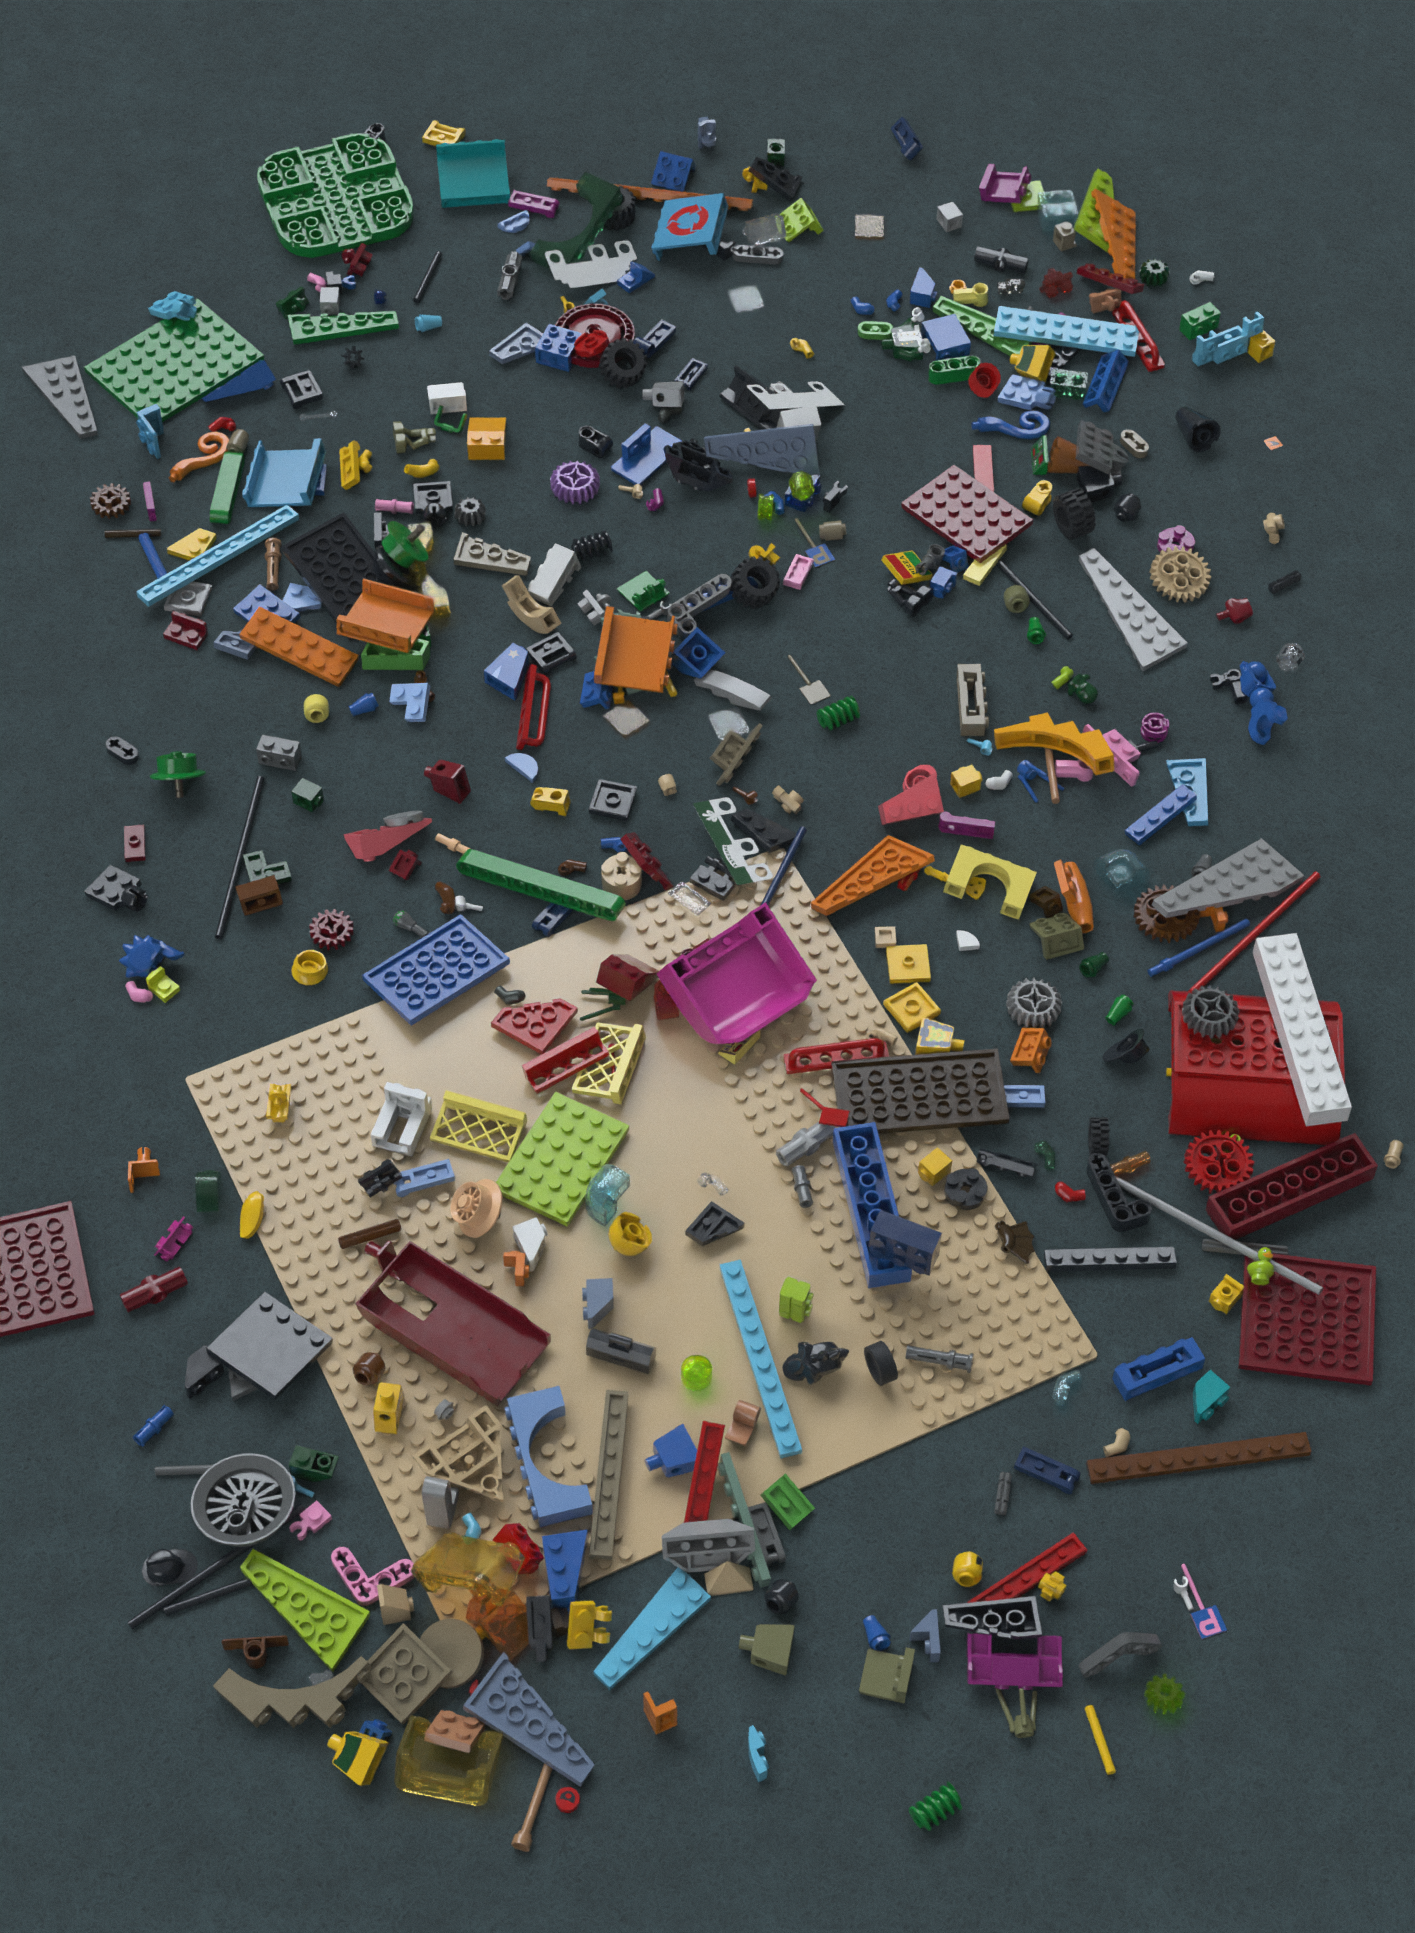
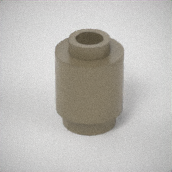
[226,429,249,453]
[819,520,846,541]

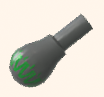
[393,910,429,938]

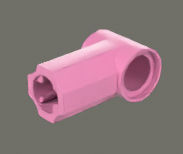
[1055,759,1093,782]

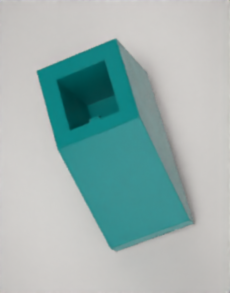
[1193,1370,1230,1424]

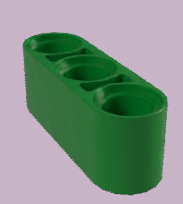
[928,356,980,384]

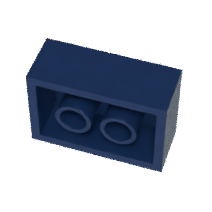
[868,1210,942,1276]

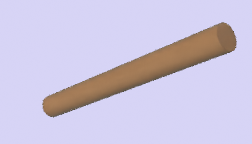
[1044,748,1060,804]

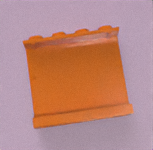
[336,579,434,653]
[594,606,678,693]

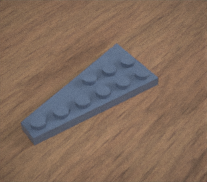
[704,424,820,479]
[463,1652,595,1787]

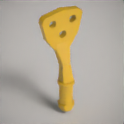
[924,866,986,900]

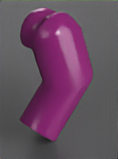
[646,488,664,511]

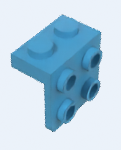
[136,404,164,459]

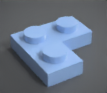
[390,683,430,722]

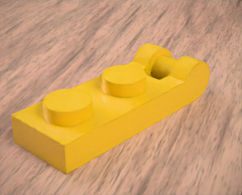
[339,440,360,490]

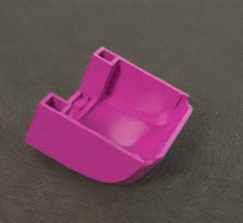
[656,902,817,1044]

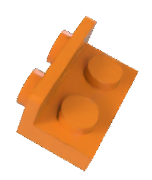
[1010,1028,1052,1073]

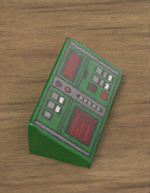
[1031,435,1049,475]

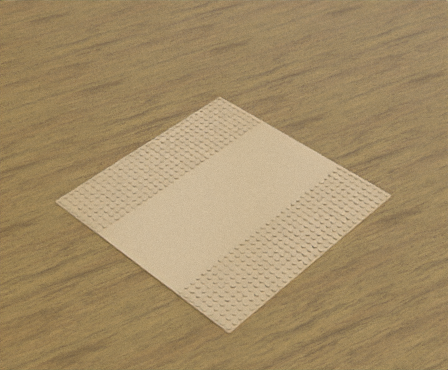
[186,848,1097,1629]

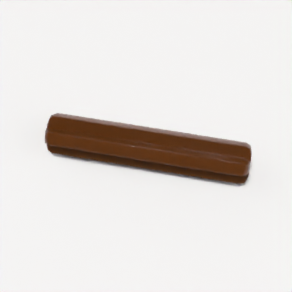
[338,1219,401,1249]

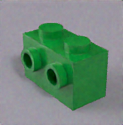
[1179,302,1221,341]

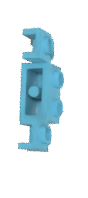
[1192,312,1264,366]

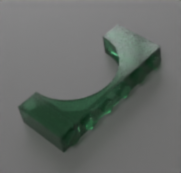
[530,172,622,270]

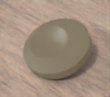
[420,1619,484,1688]

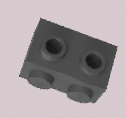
[256,735,302,771]

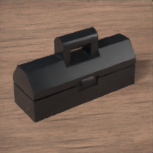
[586,1328,656,1374]

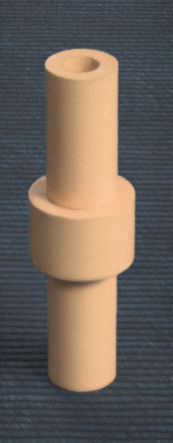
[435,833,470,854]

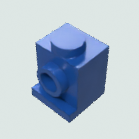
[930,566,957,599]

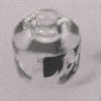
[1276,643,1305,671]

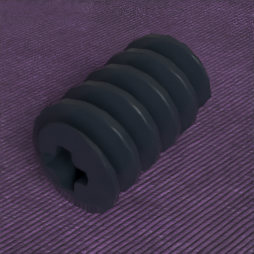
[571,531,613,561]

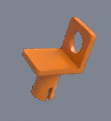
[128,1147,160,1193]

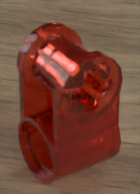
[654,980,679,1021]

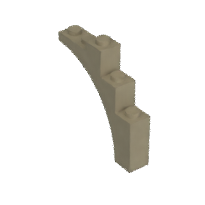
[213,1656,372,1728]

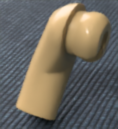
[866,1028,898,1046]

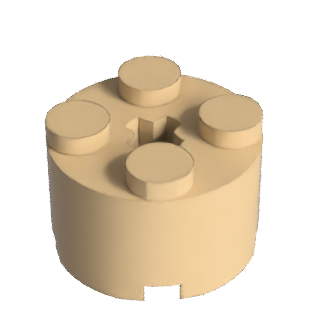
[601,852,642,900]

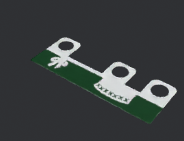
[693,797,773,885]

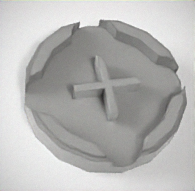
[383,811,424,827]

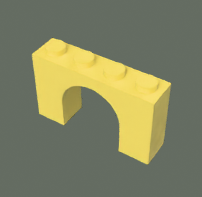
[943,844,1037,920]

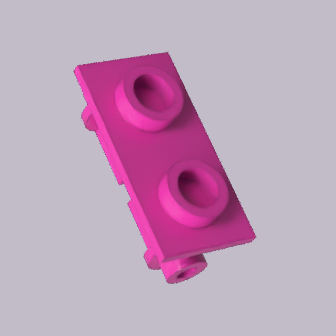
[154,1217,193,1261]

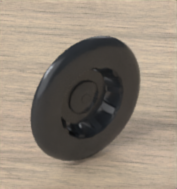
[376,545,416,586]

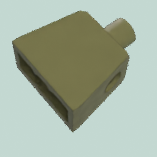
[739,1624,794,1675]

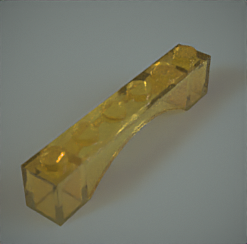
[408,522,450,620]

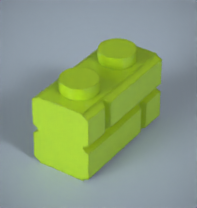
[779,1277,814,1323]

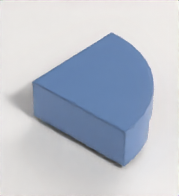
[516,241,541,256]

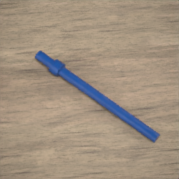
[1147,919,1250,977]

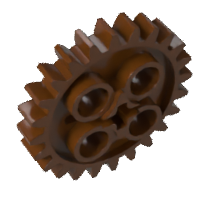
[1133,884,1200,943]

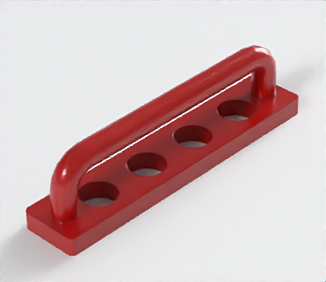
[1112,300,1165,372]
[516,664,551,750]
[783,1038,889,1074]

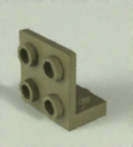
[1029,913,1084,960]
[859,1647,915,1703]

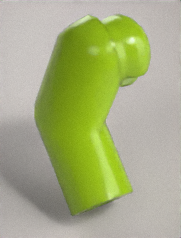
[1051,666,1074,689]

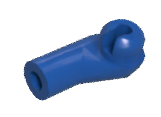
[886,289,902,312]
[851,297,874,315]
[764,491,784,515]
[601,837,628,853]

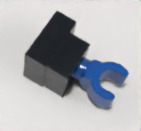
[326,272,356,294]

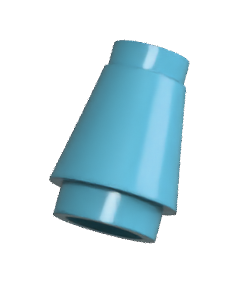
[415,315,442,332]

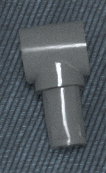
[915,544,945,575]

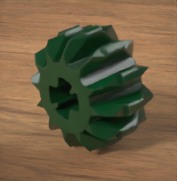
[1139,258,1170,288]

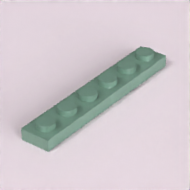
[717,1452,771,1588]

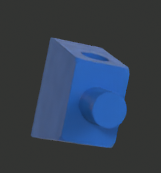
[644,1424,697,1478]

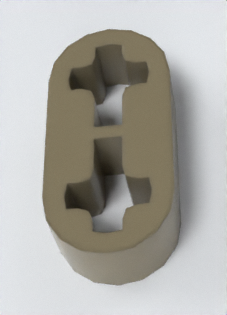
[1120,430,1149,458]

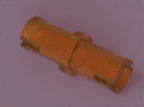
[1110,1151,1151,1177]

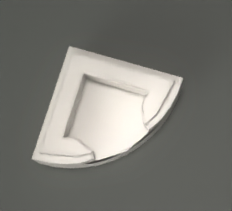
[956,930,980,951]

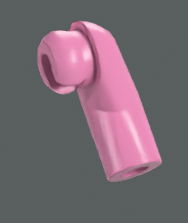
[125,981,153,1003]

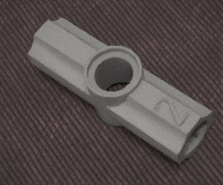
[776,1122,835,1167]

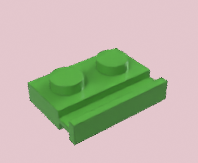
[760,1473,815,1530]

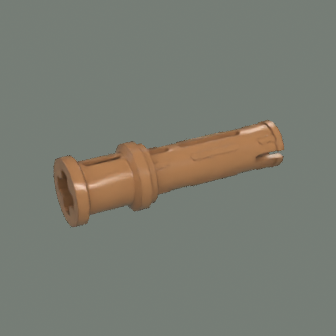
[265,538,282,591]

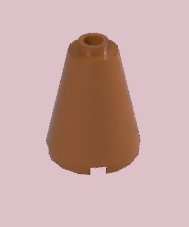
[1047,436,1090,474]

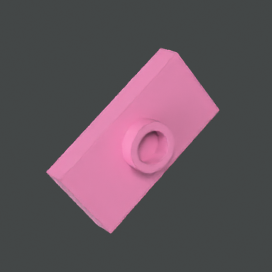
[783,554,814,590]

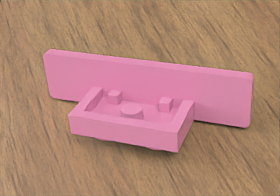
[1082,724,1141,787]

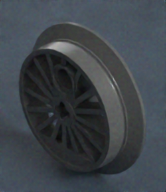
[191,1453,296,1547]

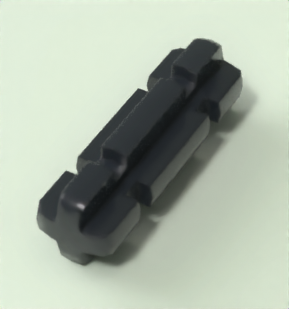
[1268,570,1302,594]

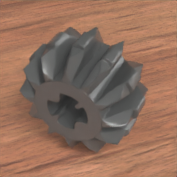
[455,496,486,528]

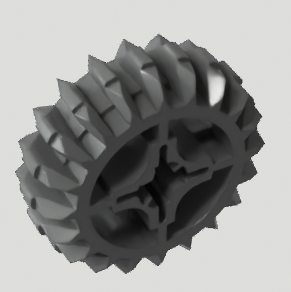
[1182,985,1239,1039]

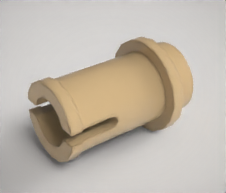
[1384,1140,1404,1168]

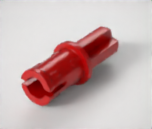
[897,868,922,891]

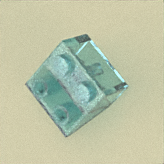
[1038,190,1078,232]

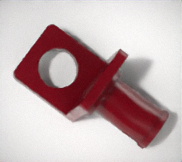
[364,1240,402,1282]

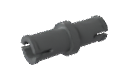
[792,1165,813,1208]

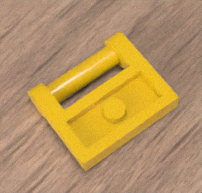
[422,120,466,146]

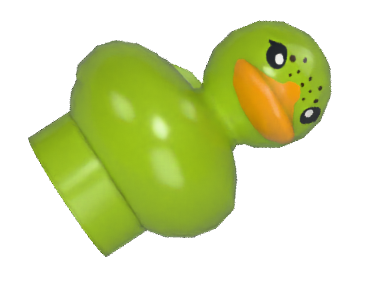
[1247,1247,1274,1285]

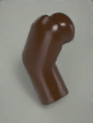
[558,859,587,876]

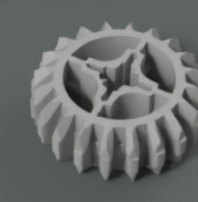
[1006,978,1062,1028]

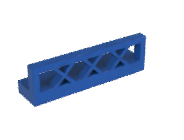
[1083,349,1128,412]

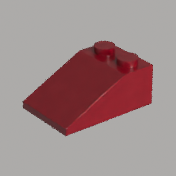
[596,954,659,1001]

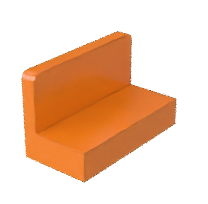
[643,1691,677,1735]

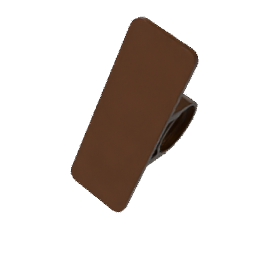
[222,1635,289,1669]

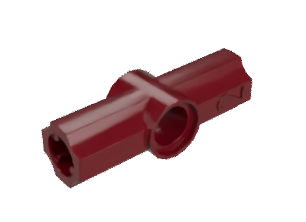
[120,1266,188,1312]

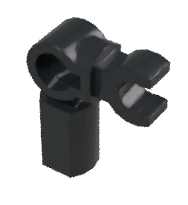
[1210,669,1247,704]

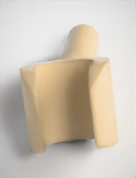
[618,484,643,499]

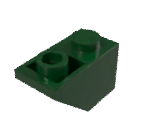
[289,1445,339,1482]

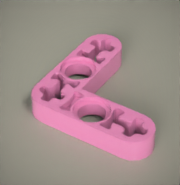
[331,1547,416,1606]

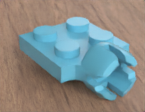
[148,291,197,321]

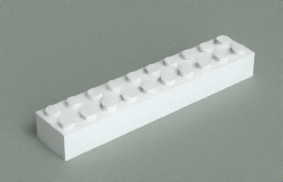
[1253,933,1352,1126]

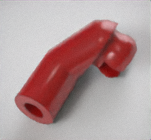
[1055,1182,1086,1202]

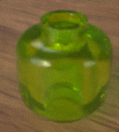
[789,471,815,500]

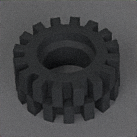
[1088,1117,1109,1156]

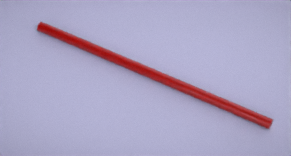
[1188,871,1321,992]

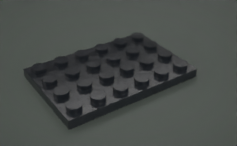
[281,512,402,623]

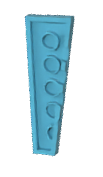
[594,1568,711,1690]

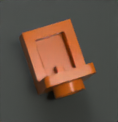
[1199,906,1228,932]
[503,1251,529,1287]

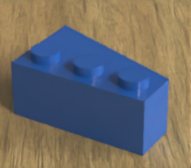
[542,1529,588,1610]

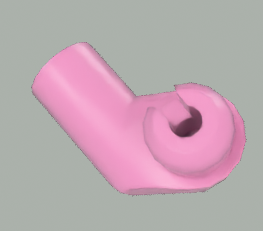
[307,273,327,292]

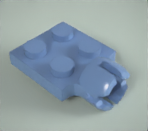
[998,374,1056,410]

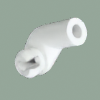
[1190,270,1214,285]
[986,770,1013,790]

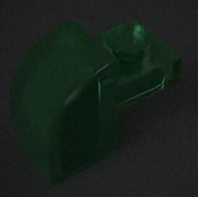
[195,1170,221,1212]

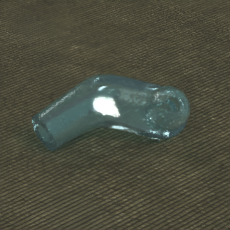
[1052,1370,1082,1406]

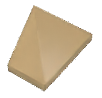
[704,1561,753,1596]

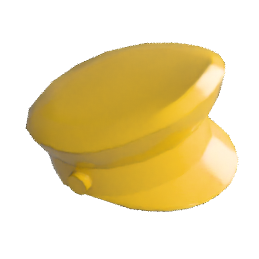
[291,950,328,985]

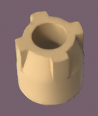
[658,774,677,796]

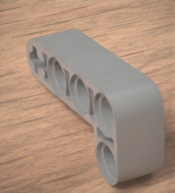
[667,574,731,640]
[422,1476,459,1529]

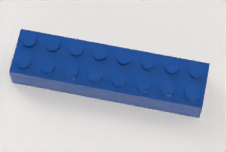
[833,1122,912,1288]

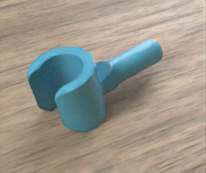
[967,738,992,756]
[291,1475,315,1498]

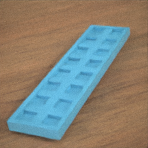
[994,306,1139,357]

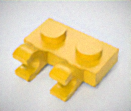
[567,1601,612,1649]

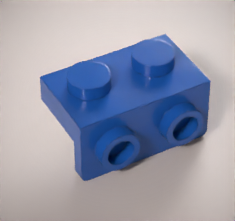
[580,671,613,709]

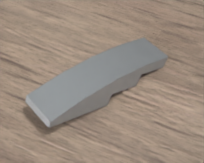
[694,669,771,711]

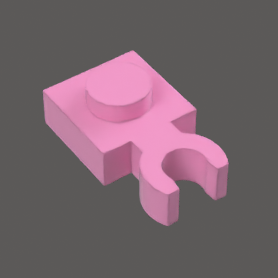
[289,1501,332,1541]

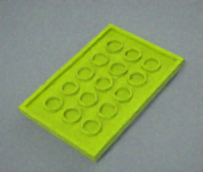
[496,1092,629,1227]

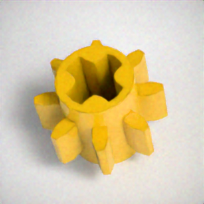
[1038,1571,1067,1602]

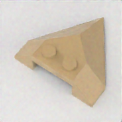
[412,1405,503,1502]

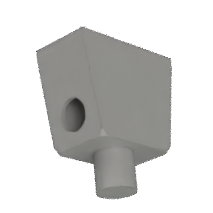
[643,381,685,407]

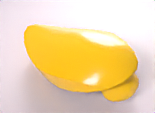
[240,1191,264,1239]

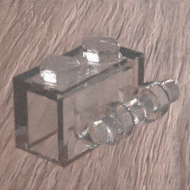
[742,213,786,246]

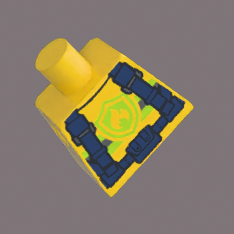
[915,1017,964,1055]

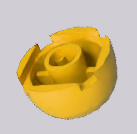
[608,1212,652,1256]

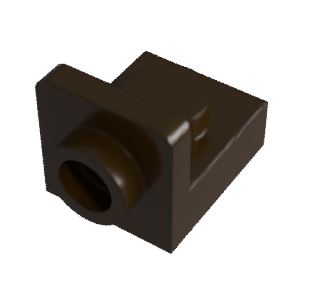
[1029,886,1063,918]

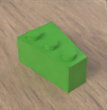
[361,639,430,670]

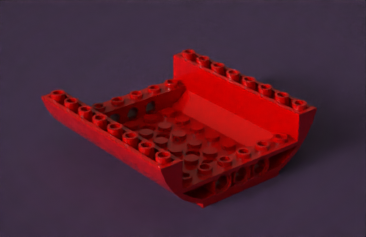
[1168,990,1345,1145]

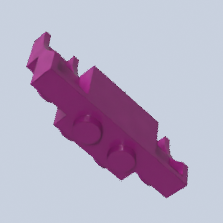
[967,1633,1063,1690]

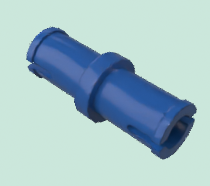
[133,1405,174,1447]

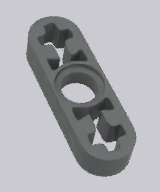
[733,245,783,264]

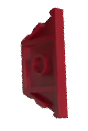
[620,832,674,891]

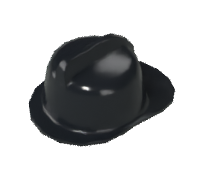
[1102,1029,1150,1063]
[142,1549,198,1586]

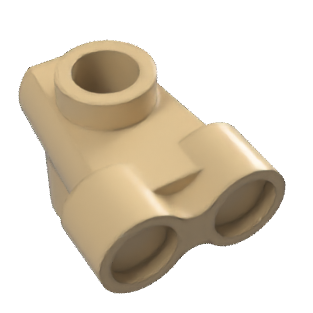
[1263,513,1285,544]
[772,786,804,814]

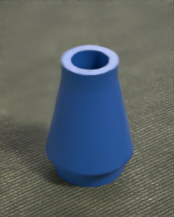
[348,693,379,717]
[863,1615,891,1651]

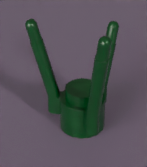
[580,988,626,1021]

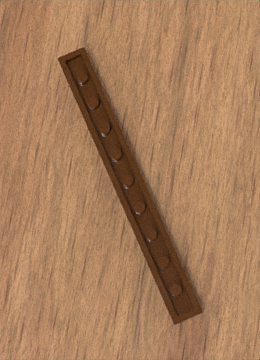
[1086,1432,1311,1484]

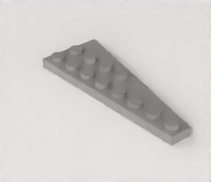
[1079,548,1188,671]

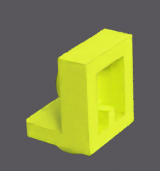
[146,966,180,1003]

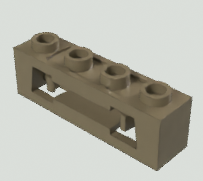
[956,664,989,736]

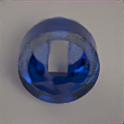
[374,290,387,304]

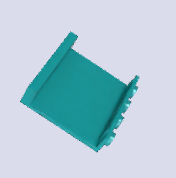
[436,139,510,208]

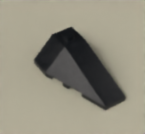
[943,1596,1042,1639]

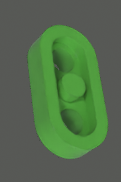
[858,321,893,340]

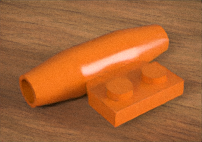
[1054,860,1094,933]

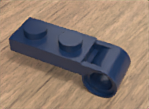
[890,117,923,160]
[633,320,676,359]

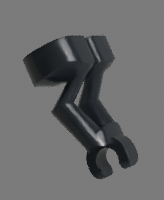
[887,579,934,617]

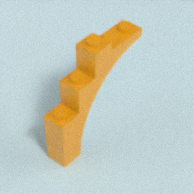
[994,712,1115,775]

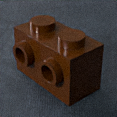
[235,875,283,916]

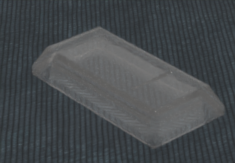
[668,881,711,916]

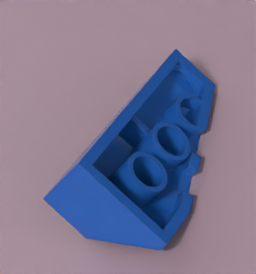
[202,360,276,402]

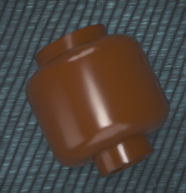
[353,1352,386,1385]

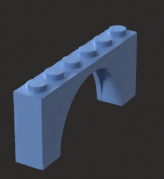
[504,1386,593,1527]

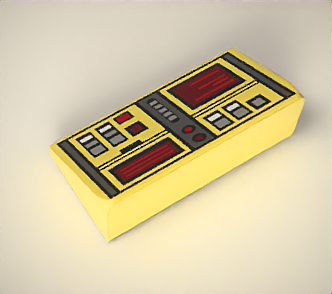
[718,1030,761,1065]

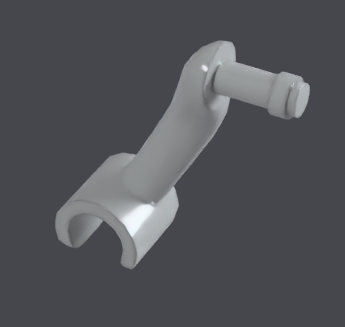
[646,601,671,620]

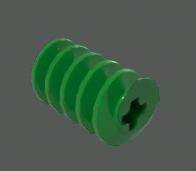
[816,695,860,731]
[908,1781,963,1831]

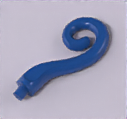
[971,411,1050,439]

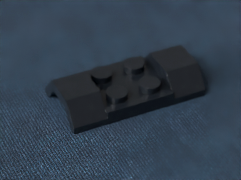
[719,365,789,430]

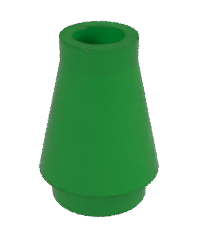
[1027,617,1046,644]
[1105,995,1134,1025]

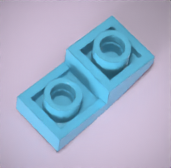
[748,1725,769,1782]

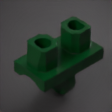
[276,287,310,319]

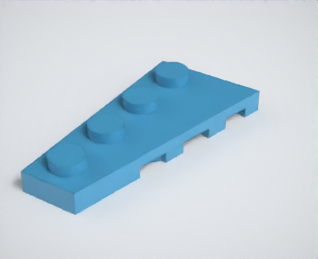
[1166,758,1208,826]

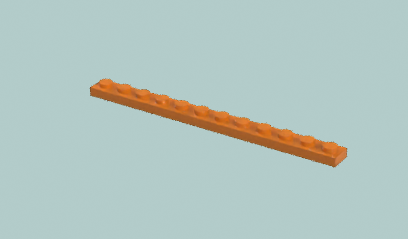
[547,177,753,211]

